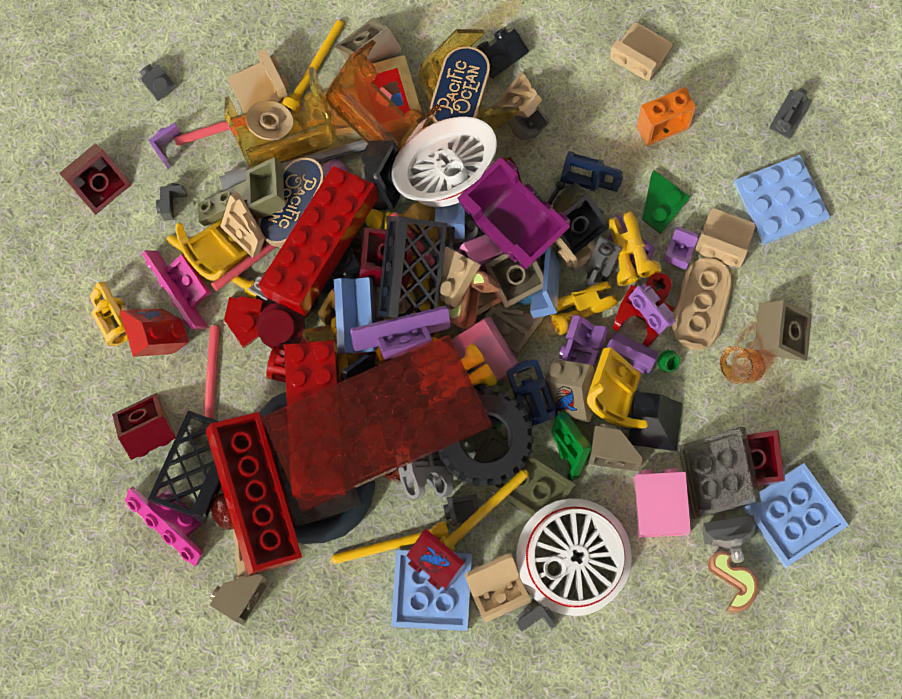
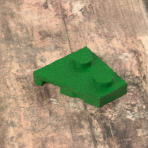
[642,170,690,234]
[551,412,592,481]

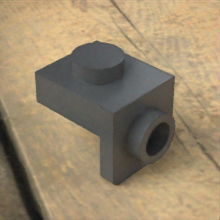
[137,64,176,101]
[507,106,550,141]
[156,183,187,221]
[443,494,479,525]
[515,605,556,633]

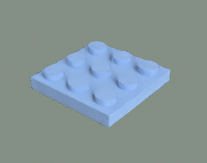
[734,155,830,245]
[741,463,849,568]
[391,550,472,631]

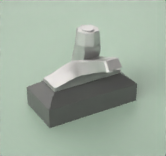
[702,515,756,563]

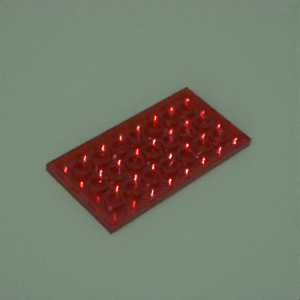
[261,335,492,511]

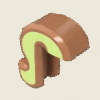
[448,270,500,330]
[708,551,759,614]

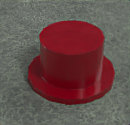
[257,303,305,349]

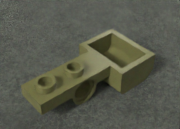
[198,157,285,227]

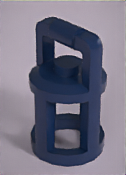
[560,151,623,192]
[506,359,558,426]

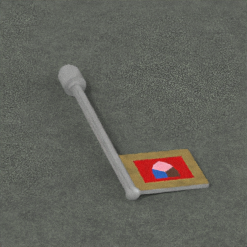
[219,55,430,191]

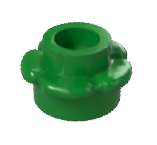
[657,349,680,373]

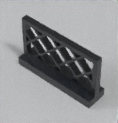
[377,216,447,318]
[148,410,222,524]

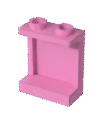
[633,468,691,538]

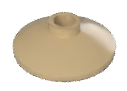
[246,100,293,140]

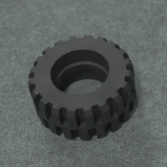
[436,389,534,487]

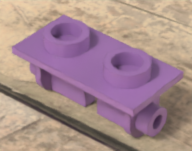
[628,283,676,335]

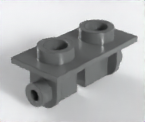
[769,88,812,139]
[585,236,622,286]

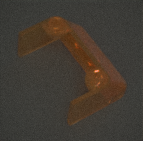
[326,40,441,151]

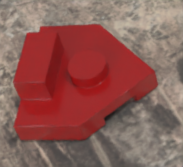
[224,296,270,348]

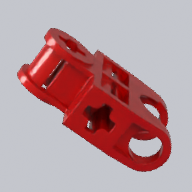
[613,273,675,348]

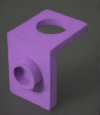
[148,123,181,169]

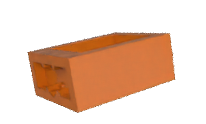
[637,87,696,146]

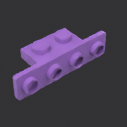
[350,306,451,360]

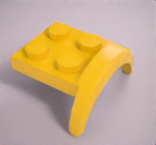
[176,219,249,281]
[587,347,648,428]

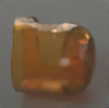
[720,346,766,384]

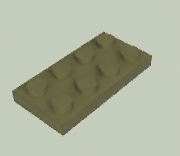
[473,431,575,527]

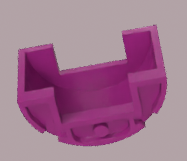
[457,157,571,269]

